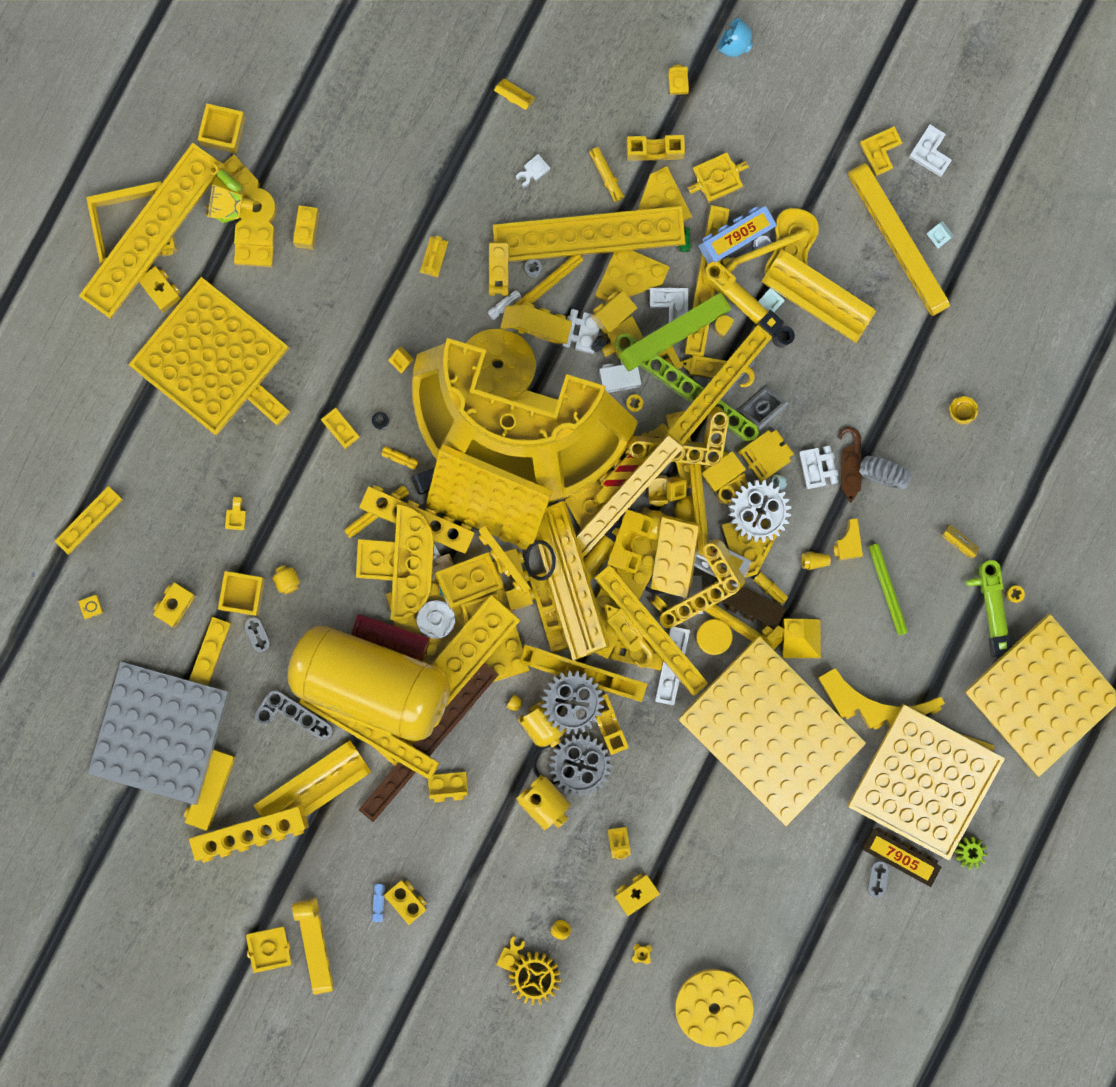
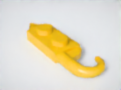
[681,355,755,387]
[604,604,654,668]

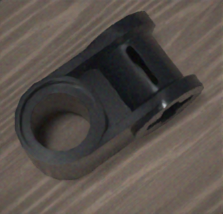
[411,467,435,495]

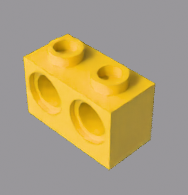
[384,879,428,925]

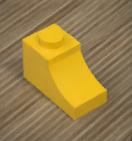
[833,518,863,561]

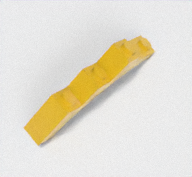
[519,645,648,702]
[817,668,945,730]

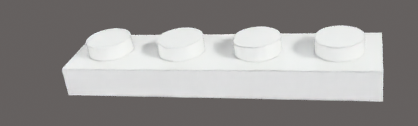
[655,627,690,706]

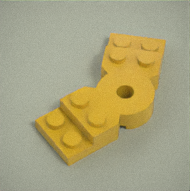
[211,155,277,267]

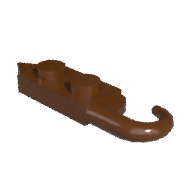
[838,427,862,503]

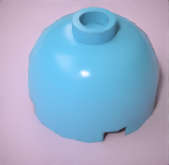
[717,18,753,57]

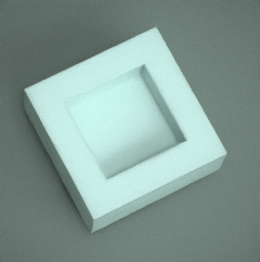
[927,221,954,248]
[758,288,785,312]

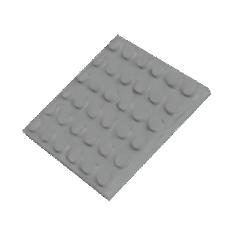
[88,662,230,805]

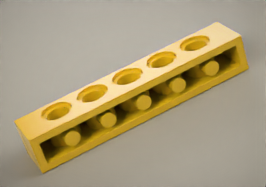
[359,485,474,554]
[189,804,309,863]

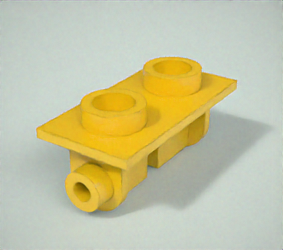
[420,236,449,278]

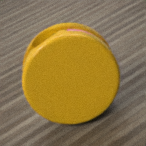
[696,619,733,655]

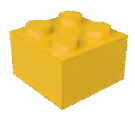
[197,103,246,154]
[218,571,266,617]

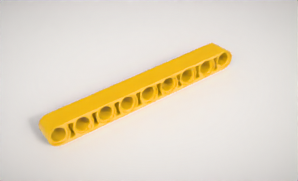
[848,162,950,316]

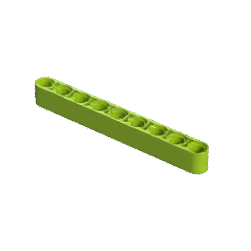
[614,334,758,441]

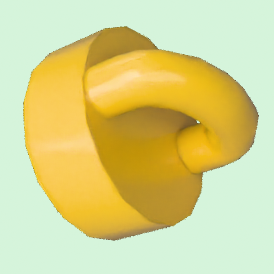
[550,920,572,940]

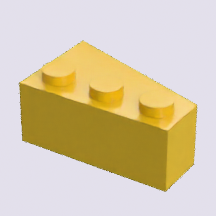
[500,302,572,344]

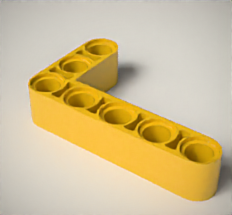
[627,407,729,466]
[660,539,745,628]
[292,897,334,995]

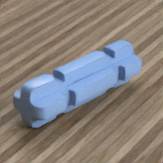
[372,884,385,922]

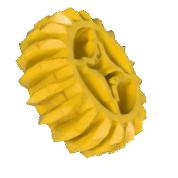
[509,951,561,1005]

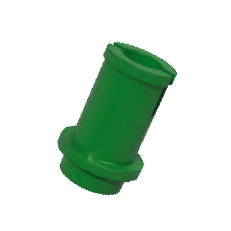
[677,227,692,252]

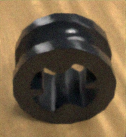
[372,412,389,430]

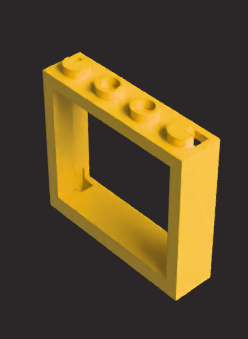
[86,181,178,265]

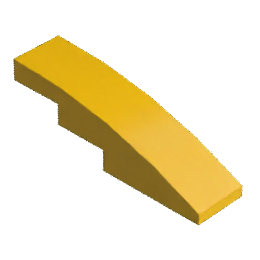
[529,572,569,654]

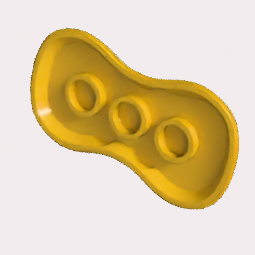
[765,208,819,274]

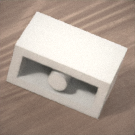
[599,362,641,393]

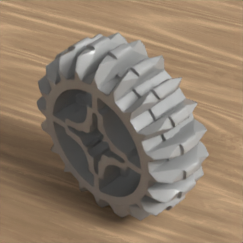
[859,456,912,490]

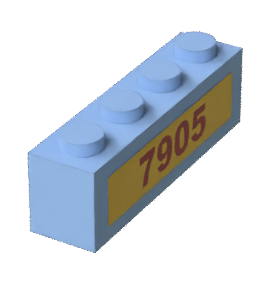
[698,206,777,264]

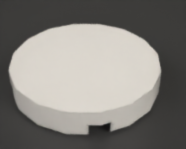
[417,600,455,639]

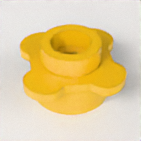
[632,944,652,964]

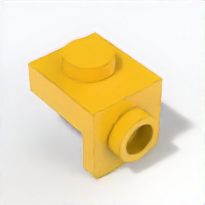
[648,476,668,506]

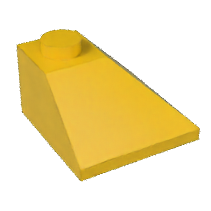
[782,619,821,658]

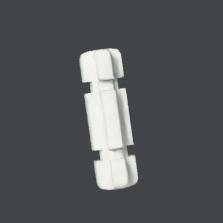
[488,290,522,320]

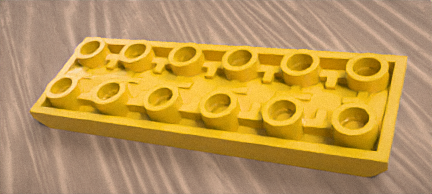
[761,249,876,344]
[254,740,371,832]

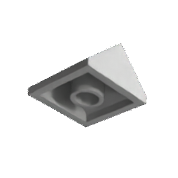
[738,386,788,432]

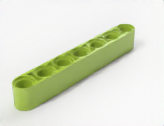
[617,293,732,372]

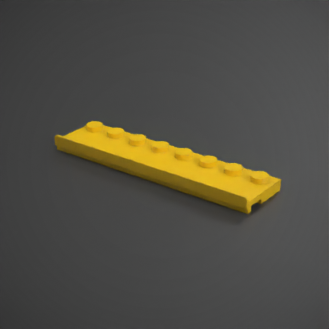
[536,501,610,661]

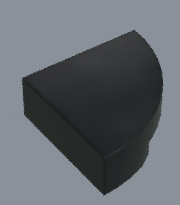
[591,333,607,353]

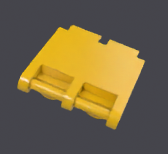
[738,430,794,483]

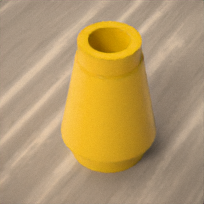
[801,551,831,570]

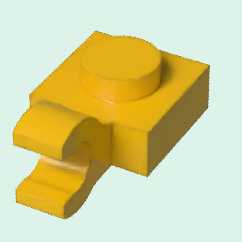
[225,497,247,530]

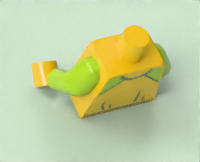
[205,161,255,223]

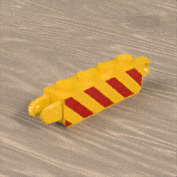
[594,423,669,506]

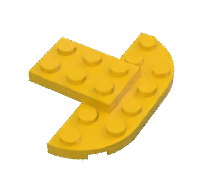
[356,504,434,620]

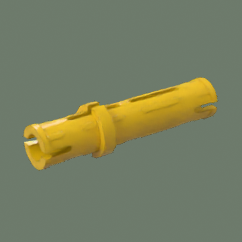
[589,147,625,202]

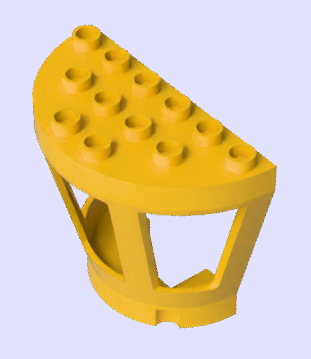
[412,338,638,503]

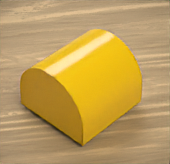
[714,315,734,338]
[666,477,687,501]

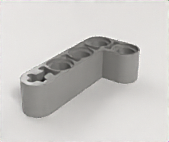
[256,691,334,740]

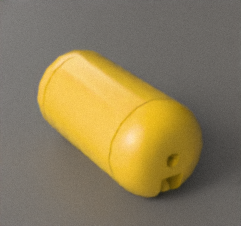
[287,625,450,741]

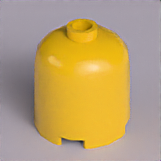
[517,700,565,747]

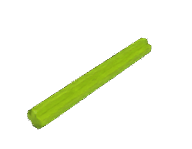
[869,543,908,635]

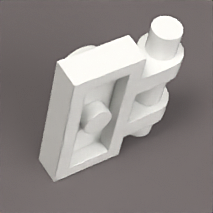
[562,309,600,354]
[799,446,839,489]

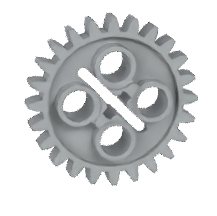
[540,670,604,734]
[549,734,612,797]

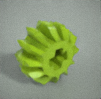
[954,836,988,870]

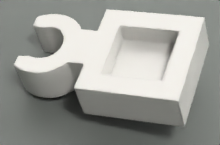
[516,154,550,188]

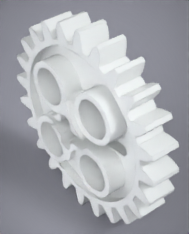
[728,480,791,542]

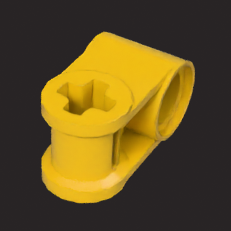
[716,473,747,505]

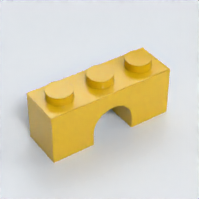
[626,135,685,161]
[608,510,655,574]
[496,549,535,611]
[595,694,629,755]

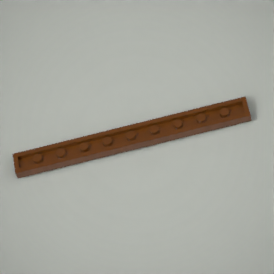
[359,663,499,822]

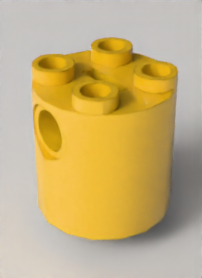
[516,775,572,831]

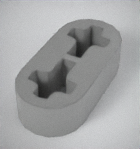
[245,617,271,653]
[867,861,889,898]

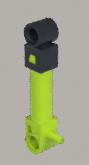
[966,560,1012,664]

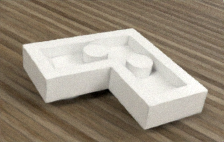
[909,125,952,177]
[650,288,688,323]

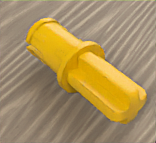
[753,571,788,605]

